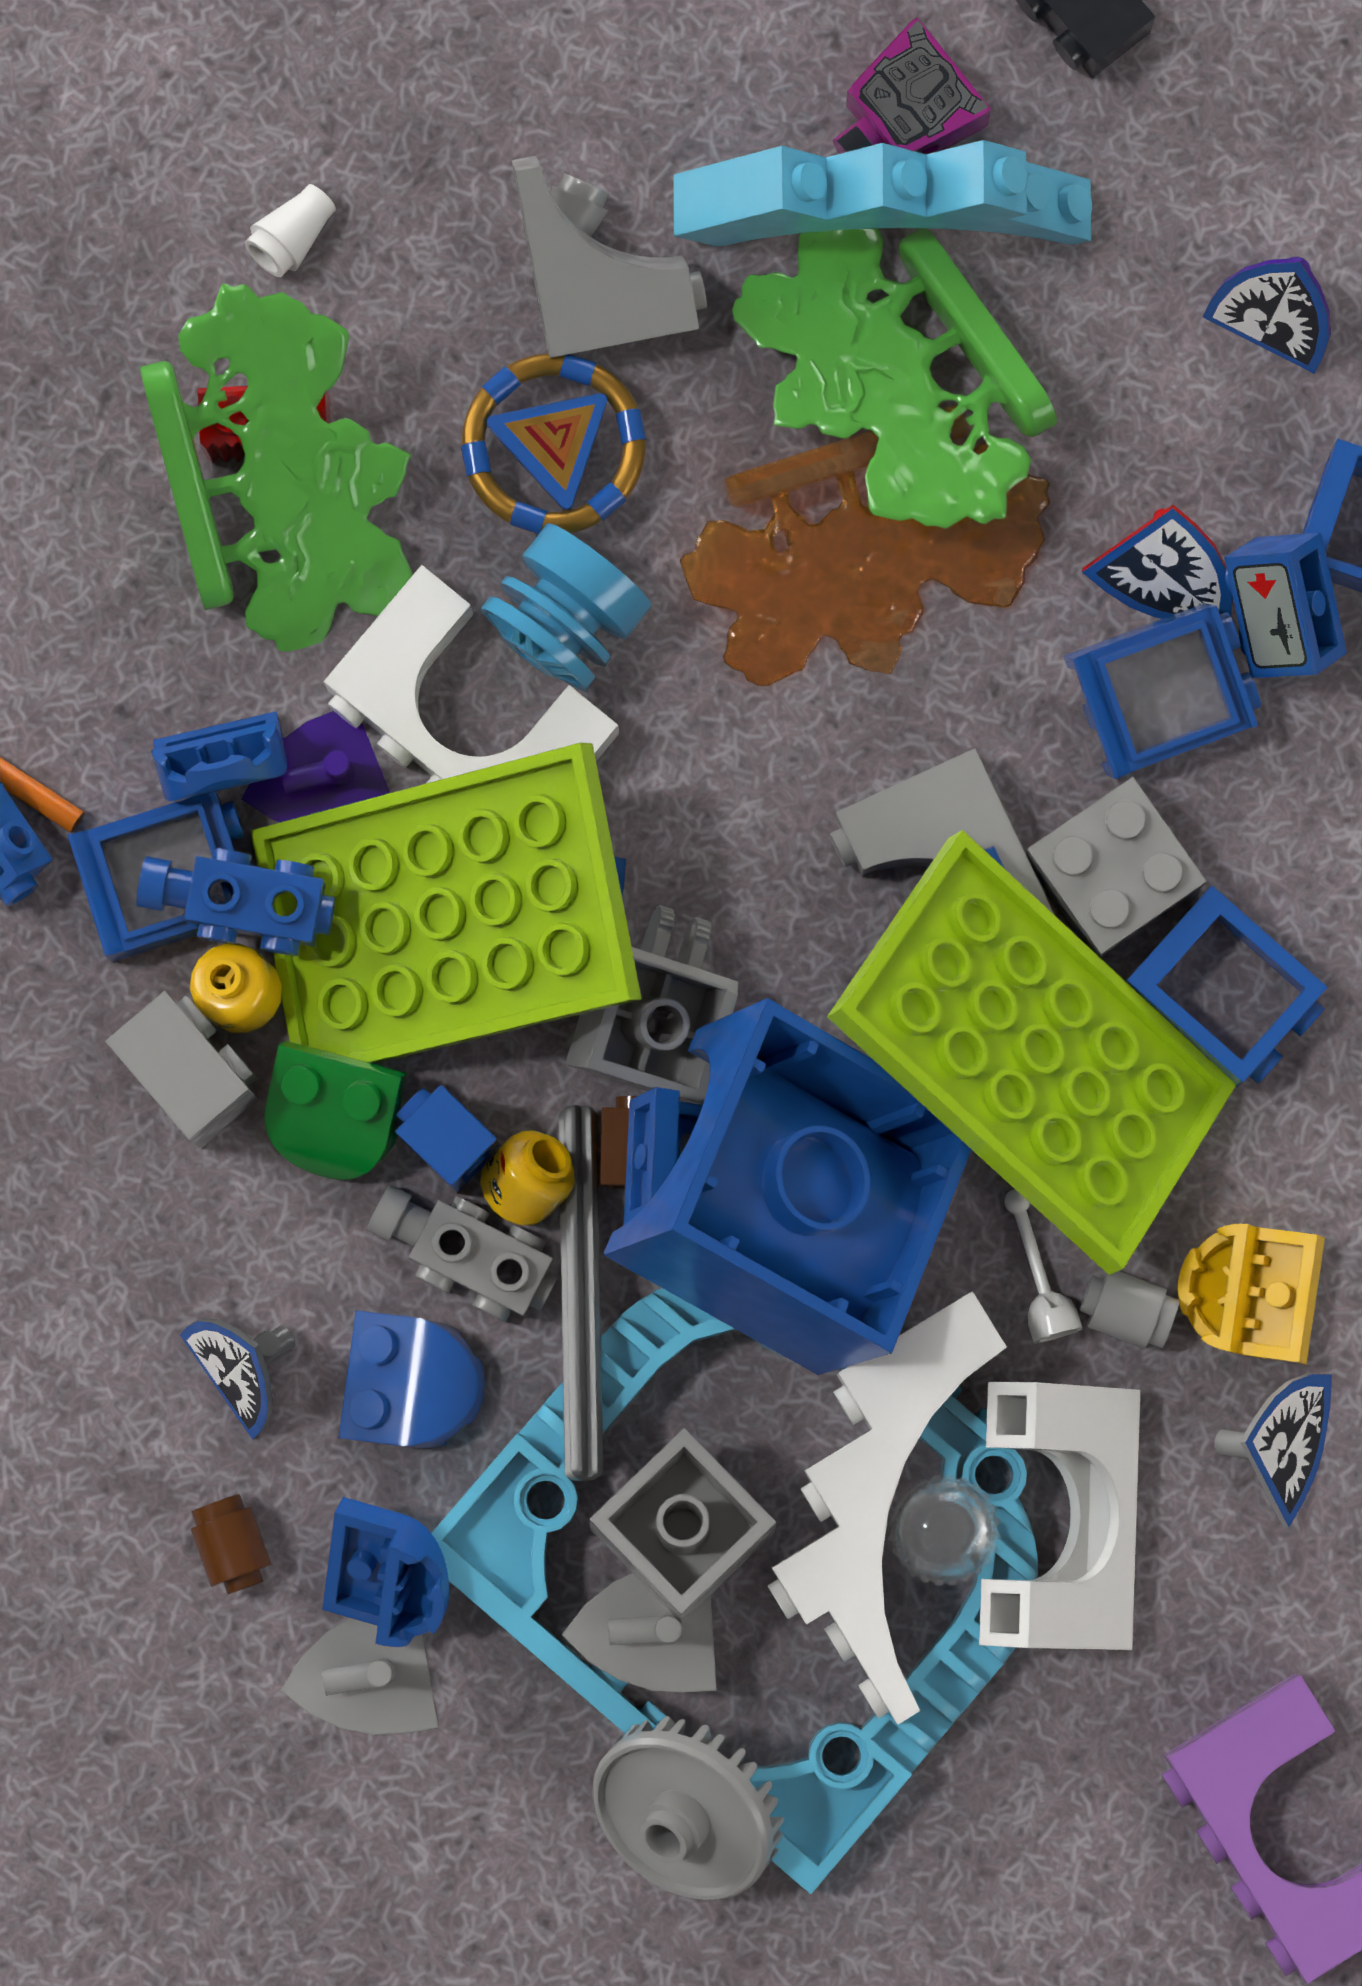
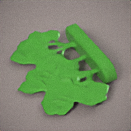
[732,228,1057,529]
[140,284,413,652]

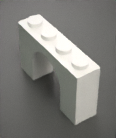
[324,565,619,783]
[979,1382,1140,1650]

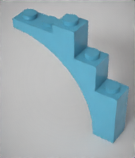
[674,140,1092,246]

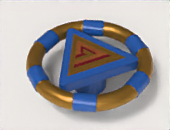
[461,353,647,534]

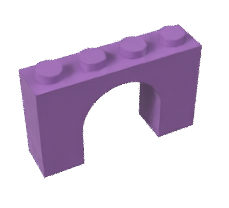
[1161,1674,1362,1984]

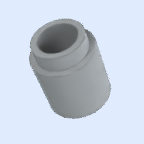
[1079,1271,1180,1349]

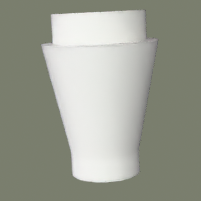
[245,184,336,277]

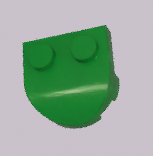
[264,1041,407,1180]

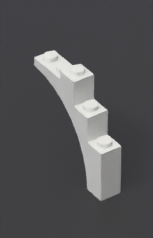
[768,1291,1007,1724]

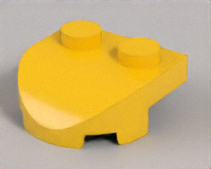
[1178,1223,1325,1365]

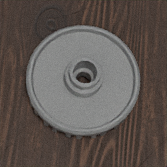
[593,1716,784,1900]

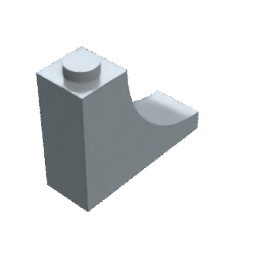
[512,156,707,358]
[829,748,1054,914]

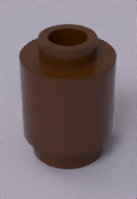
[190,1494,272,1595]

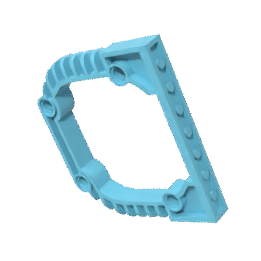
[432,1288,1038,1894]

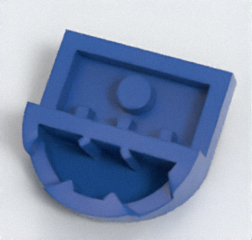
[151,711,287,801]
[338,1310,485,1449]
[322,1497,449,1647]

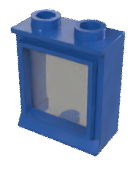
[1063,603,1261,779]
[68,791,254,962]

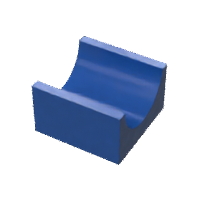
[603,998,972,1375]

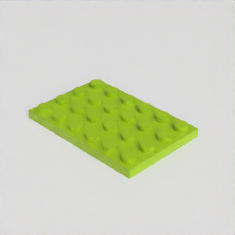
[251,742,642,1064]
[827,830,1236,1275]

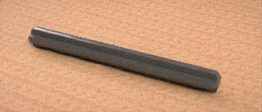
[559,1105,604,1481]

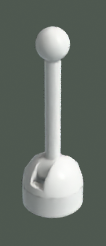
[1004,1189,1083,1344]

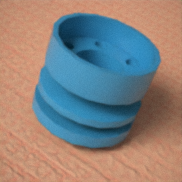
[481,523,652,692]

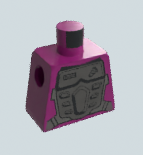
[832,17,991,154]

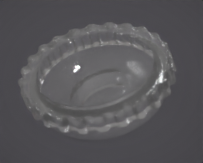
[888,1474,1000,1586]

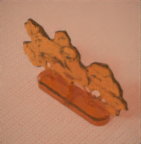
[680,405,1051,686]

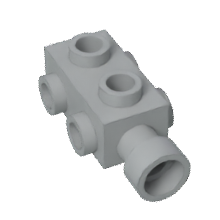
[366,1184,558,1322]

